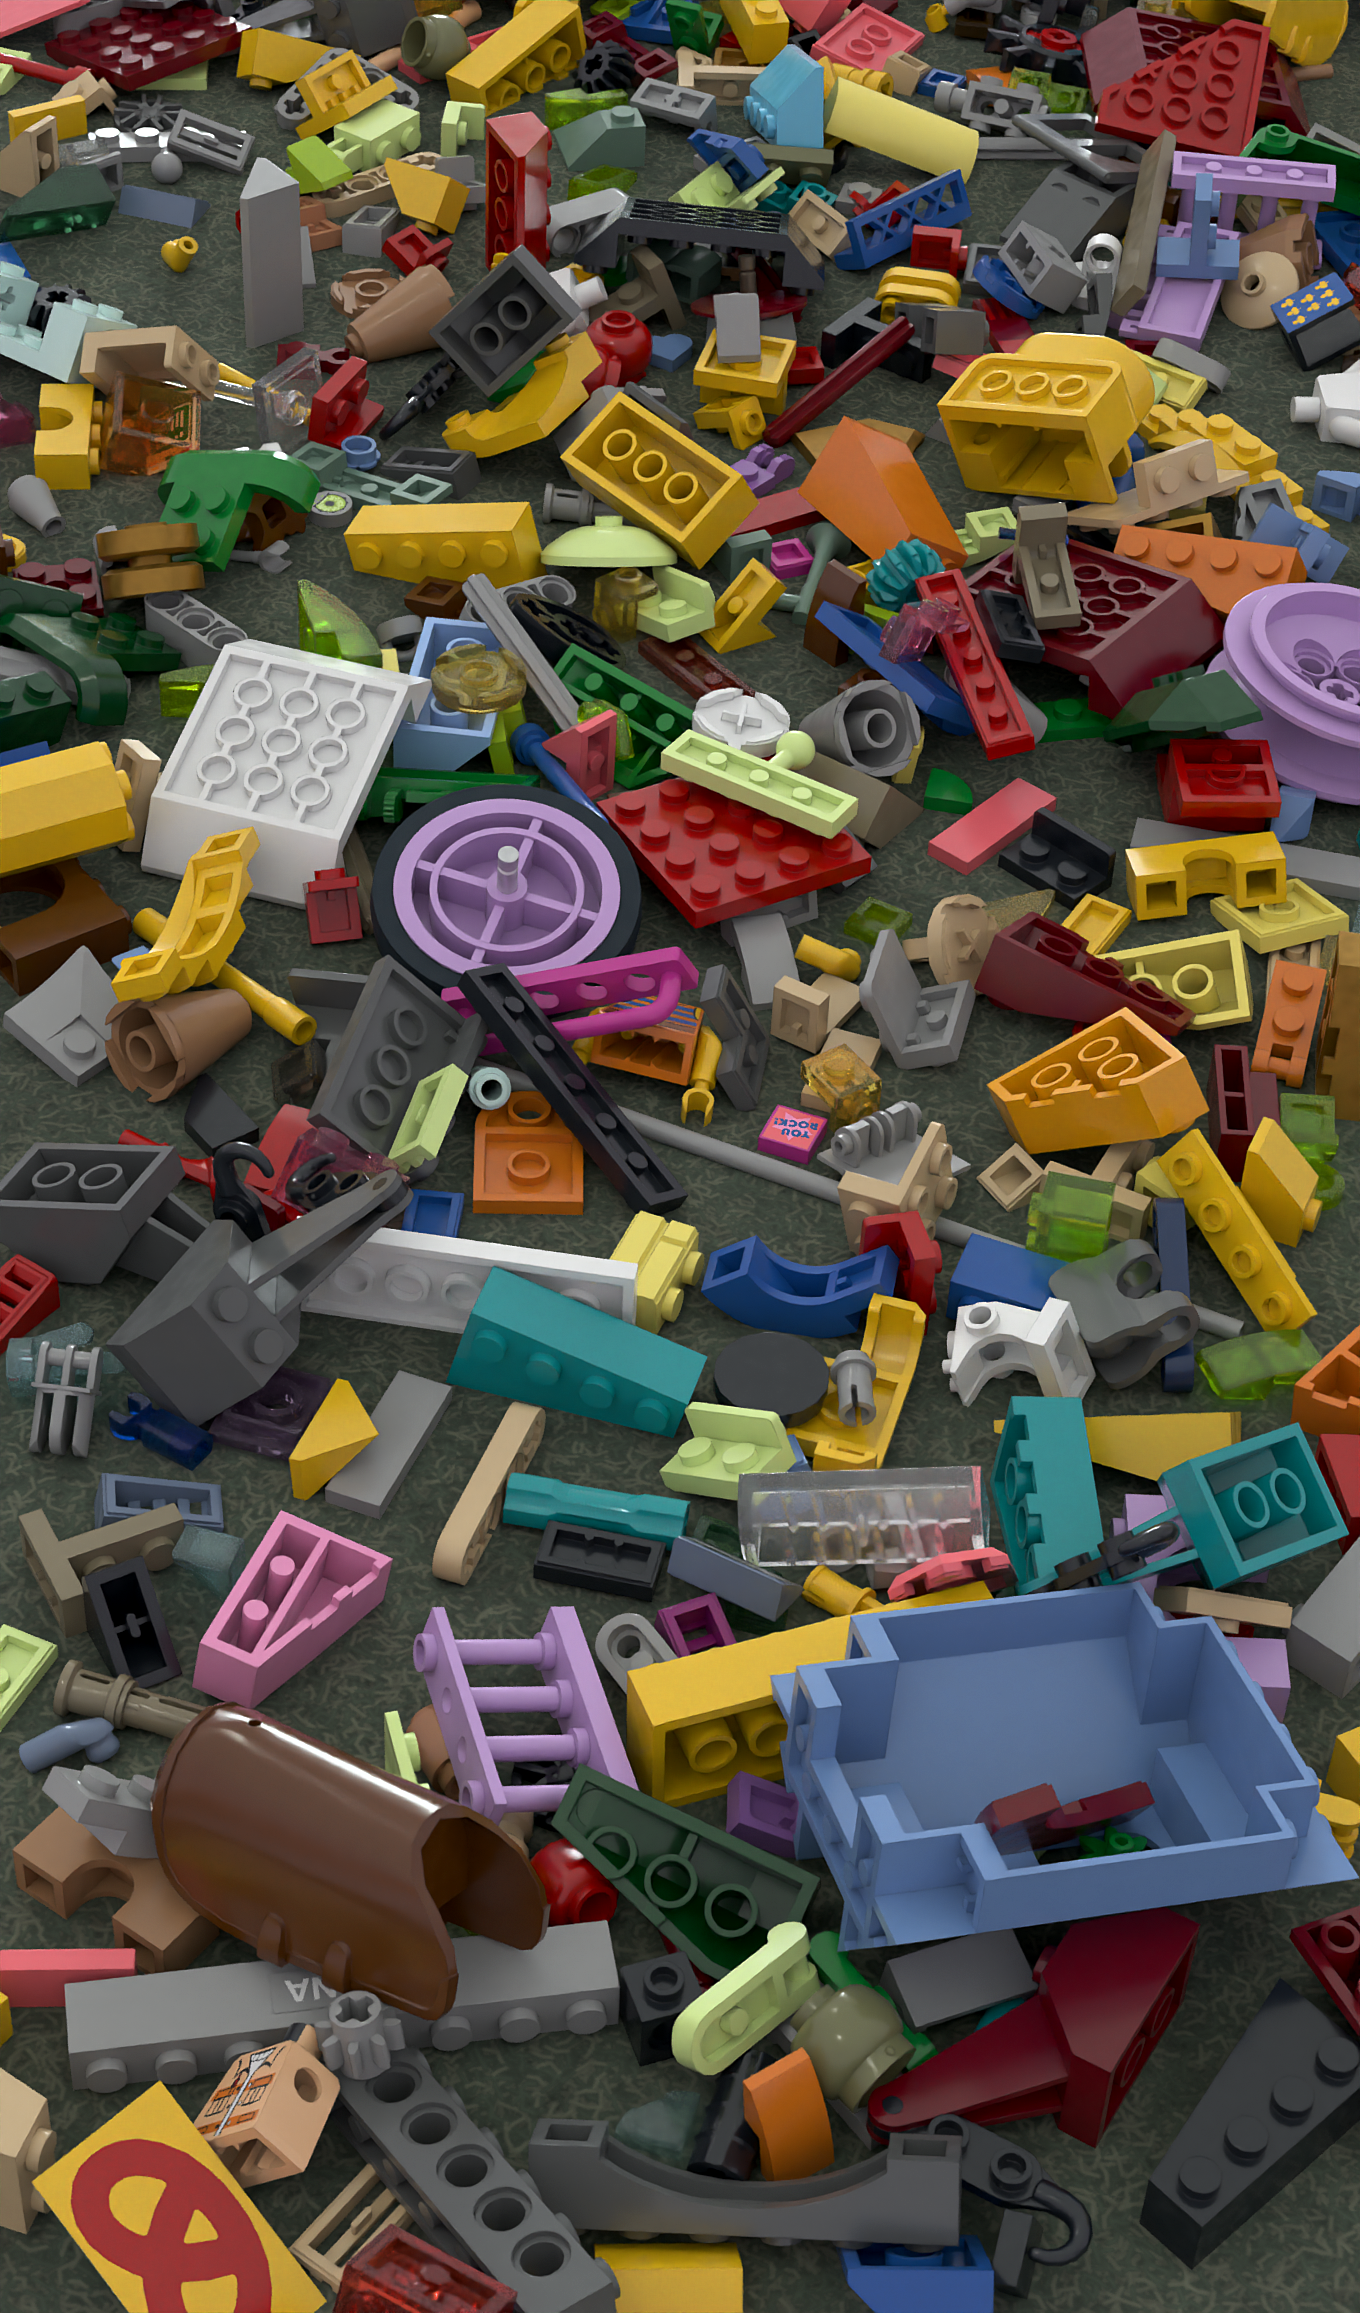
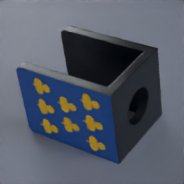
[1270,272,1360,372]

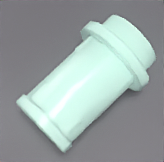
[466,1065,511,1110]

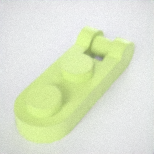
[672,1922,821,2075]

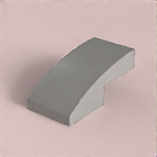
[730,913,800,1011]

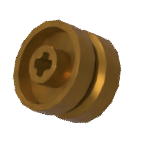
[95,522,205,600]

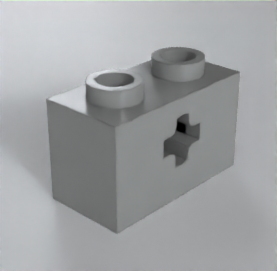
[998,221,1088,314]

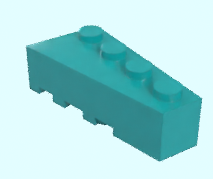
[446,1265,708,1438]
[989,1396,1110,1588]

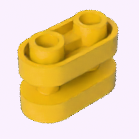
[874,267,961,325]

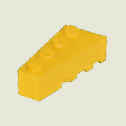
[344,502,548,589]

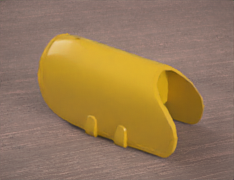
[1184,0,1349,67]

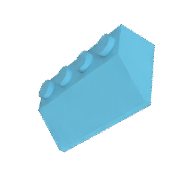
[743,44,824,149]

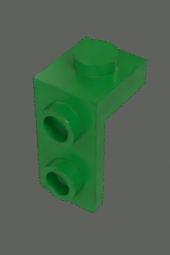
[665,0,725,57]

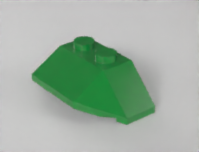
[553,643,694,791]

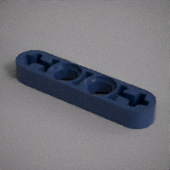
[1152,1198,1194,1393]

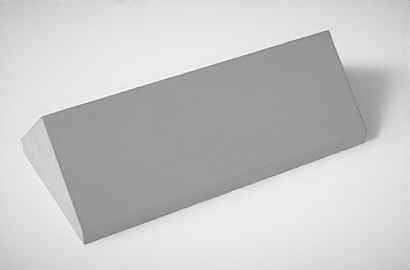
[240,157,304,348]

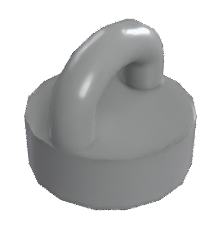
[376,615,423,662]

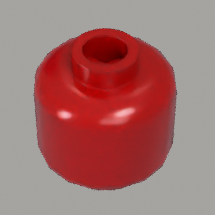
[530,1838,619,1927]

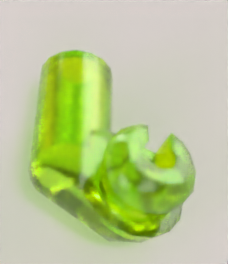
[577,699,635,761]

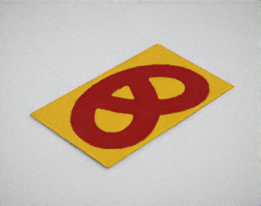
[31,2081,327,2313]

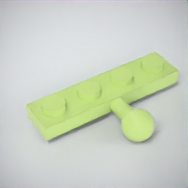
[660,729,858,839]

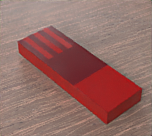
[972,298,1035,354]

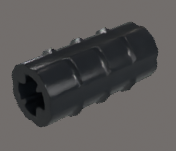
[686,2049,778,2181]

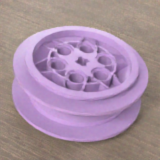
[1206,583,1360,805]

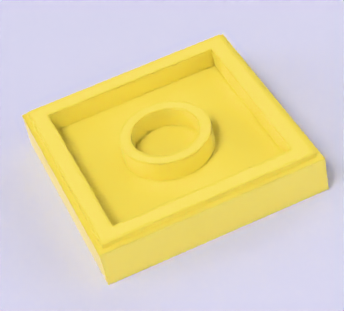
[1210,878,1349,954]

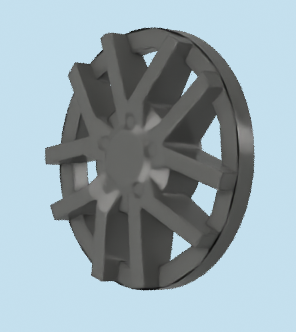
[114,94,186,132]

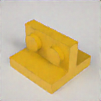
[294,49,398,139]
[693,328,797,415]

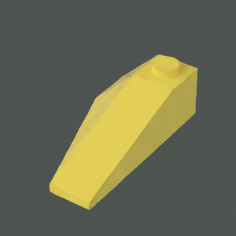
[1094,929,1254,1030]

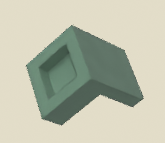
[710,529,772,583]

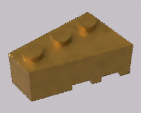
[1315,931,1360,1121]

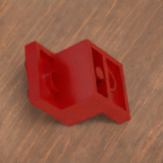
[1155,739,1282,831]

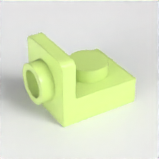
[441,101,485,156]

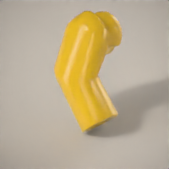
[161,236,198,273]
[794,934,861,982]

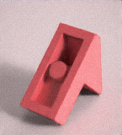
[542,709,617,801]

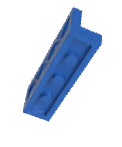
[834,169,972,270]

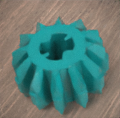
[865,539,946,617]

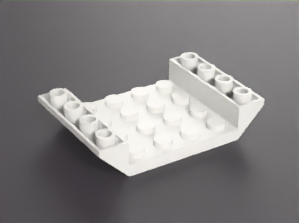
[141,639,432,910]

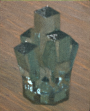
[6,1322,127,1403]

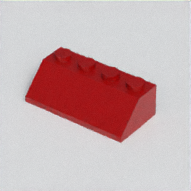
[485,111,552,271]

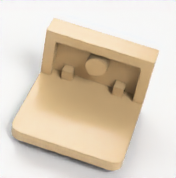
[837,1121,958,1256]

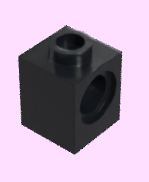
[619,1950,703,2067]

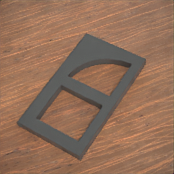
[1012,113,1172,184]

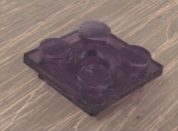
[207,1366,334,1462]

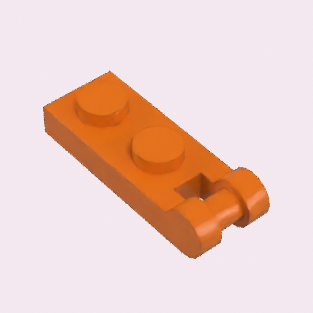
[1250,960,1327,1089]

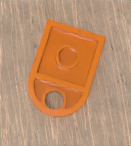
[473,1091,583,1215]

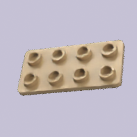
[1067,439,1249,534]

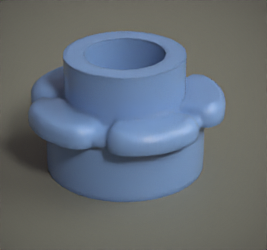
[341,435,381,471]

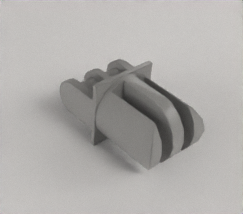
[29,1341,103,1458]

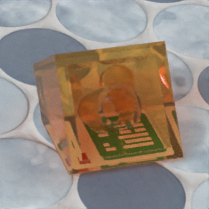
[100,371,201,476]

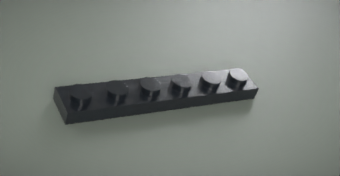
[457,963,688,1215]

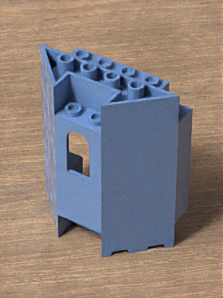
[770,1582,1359,1952]

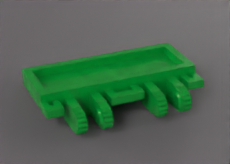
[356,766,540,823]

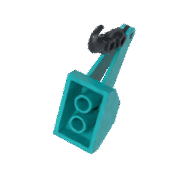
[1014,1422,1349,1596]

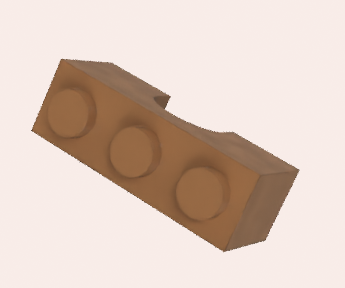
[12,1806,220,1974]

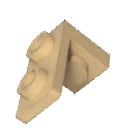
[770,973,862,1054]

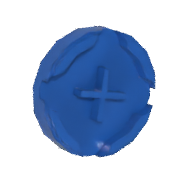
[972,255,1046,319]

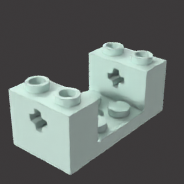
[0,261,138,388]

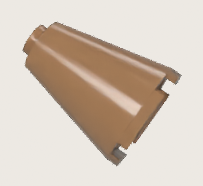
[344,264,455,363]
[104,988,252,1103]

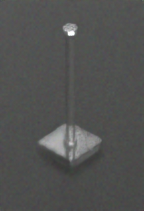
[160,347,323,456]

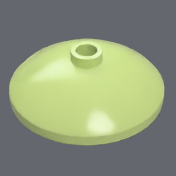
[541,516,677,567]

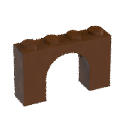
[0,857,133,996]

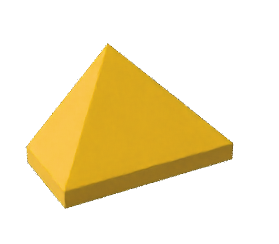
[289,1378,379,1501]

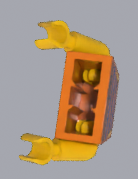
[572,996,722,1127]

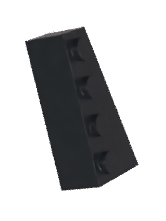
[1139,1978,1360,2270]

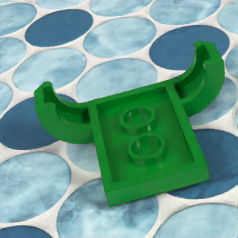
[157,450,321,572]

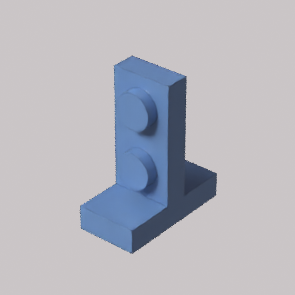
[1155,173,1240,280]
[1248,502,1349,583]

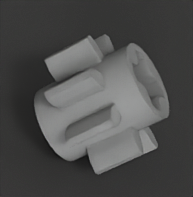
[314,1991,405,2080]

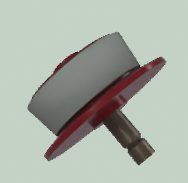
[691,254,808,343]

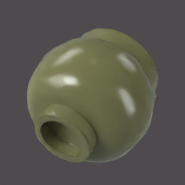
[401,14,471,81]
[790,1984,916,2114]

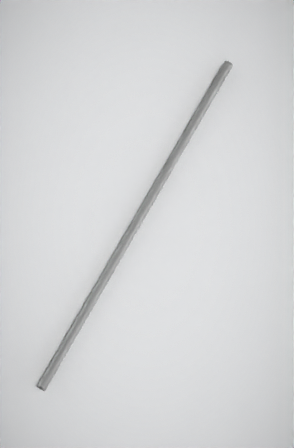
[472,1057,1246,1343]

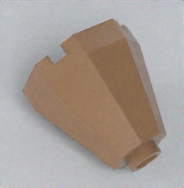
[1239,213,1319,290]

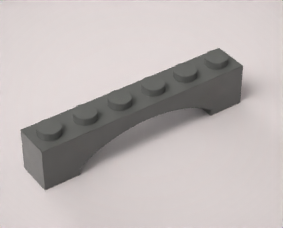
[528,2118,962,2253]

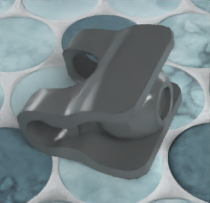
[1048,1239,1200,1390]

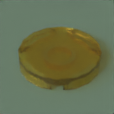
[431,643,527,714]

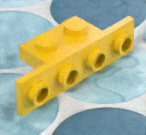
[1156,1128,1318,1346]

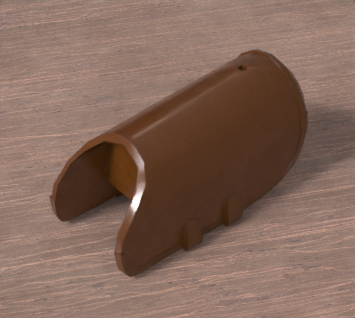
[150,1701,551,2021]

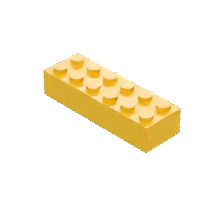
[626,1580,994,1808]

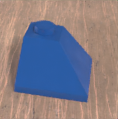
[837,2235,994,2313]

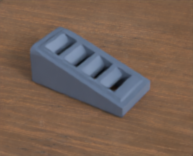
[94,1473,224,1539]

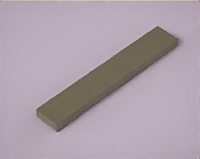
[1110,129,1177,317]

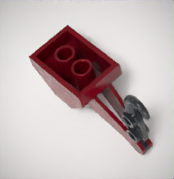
[866,1907,1200,2266]

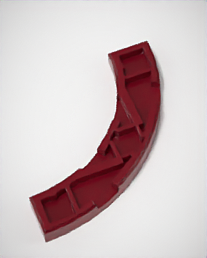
[974,1781,1155,1856]

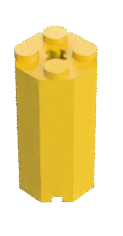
[0,741,135,878]

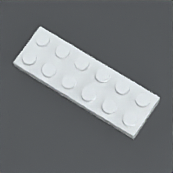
[297,1216,638,1334]

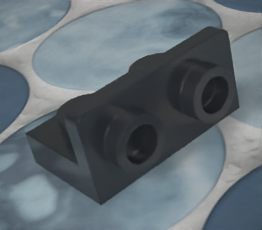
[998,807,1116,911]

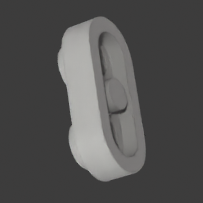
[595,1613,678,1695]

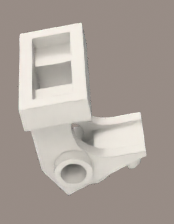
[942,1297,1096,1407]

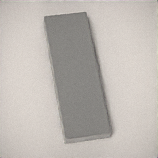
[325,1370,452,1519]

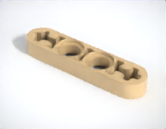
[313,152,442,218]
[432,1401,546,1585]

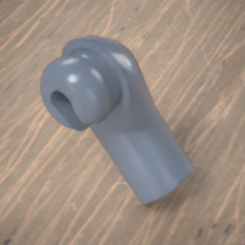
[19,1717,120,1774]

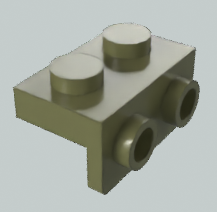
[752,142,834,188]

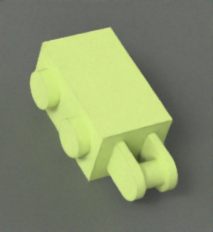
[327,98,421,173]

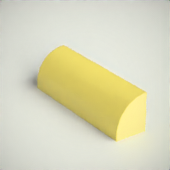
[823,76,979,184]

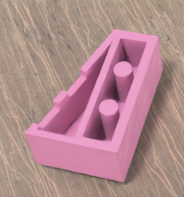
[192,1510,393,1709]

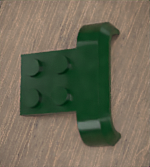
[0,612,182,726]

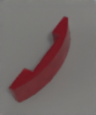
[583,10,679,87]

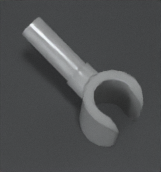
[229,540,292,574]

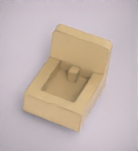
[52,70,118,116]

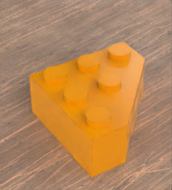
[986,1007,1210,1155]

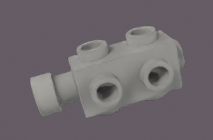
[934,75,1051,137]

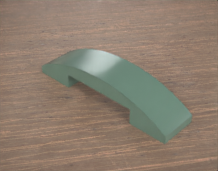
[290,441,453,511]

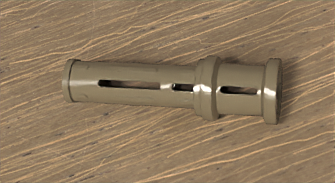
[53,1659,206,1739]

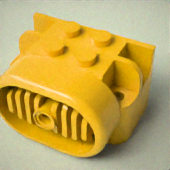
[937,332,1155,504]

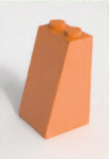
[798,416,969,572]

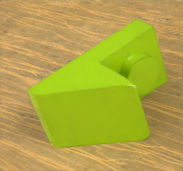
[285,136,354,194]

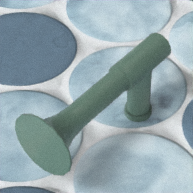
[771,523,852,626]

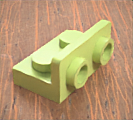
[617,565,715,643]
[660,1402,797,1503]

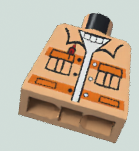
[193,2023,340,2189]

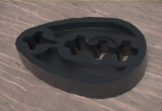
[508,593,626,670]

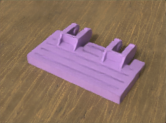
[1107,221,1240,351]

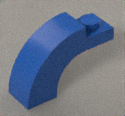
[701,1235,900,1338]

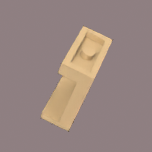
[79,325,220,408]

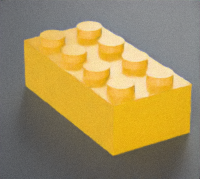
[560,391,759,570]

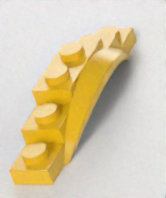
[1136,403,1330,533]
[111,827,261,1002]

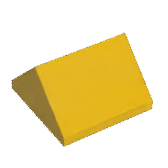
[594,2243,743,2313]

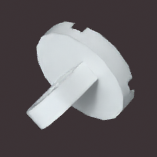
[692,688,790,758]

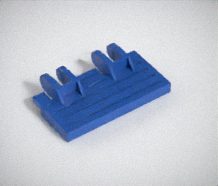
[815,601,975,736]

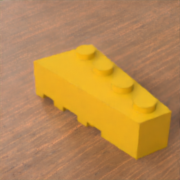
[445,0,587,117]

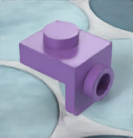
[726,1770,799,1858]

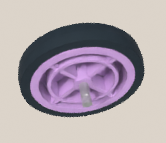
[370,784,642,1019]

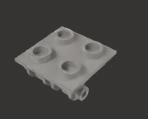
[817,1101,971,1185]

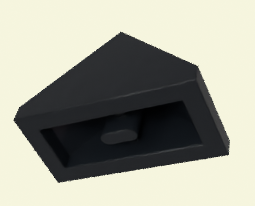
[81,1555,183,1689]

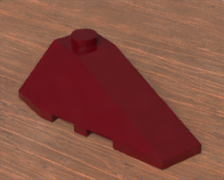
[974,911,1197,1036]

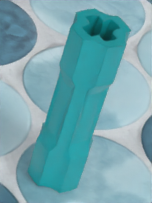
[503,1472,690,1551]

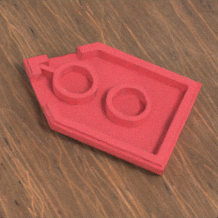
[887,1547,1019,1602]

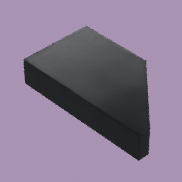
[184,1073,260,1157]

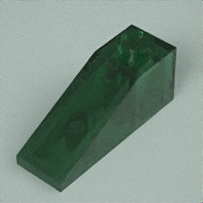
[0,163,116,243]

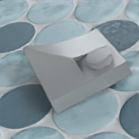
[3,945,119,1087]

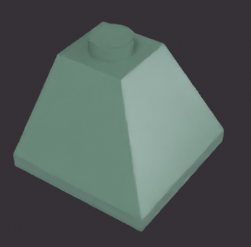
[553,105,646,172]

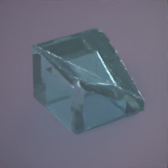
[172,1524,246,1604]

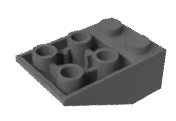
[999,161,1137,262]

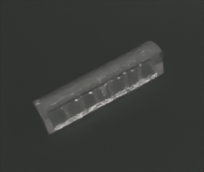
[738,1466,991,1567]

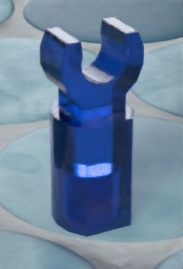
[108,1392,213,1471]

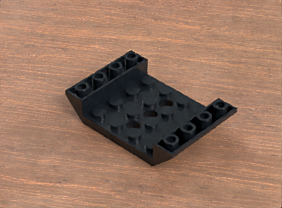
[574,197,825,296]

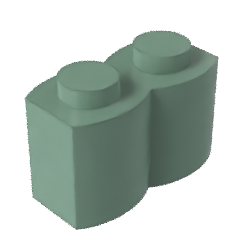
[626,238,723,304]

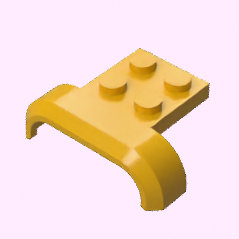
[718,1293,926,1488]

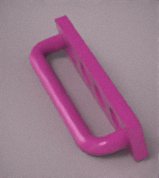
[441,947,699,1056]

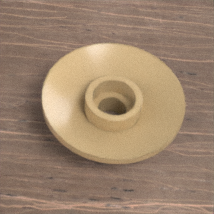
[1221,251,1299,330]

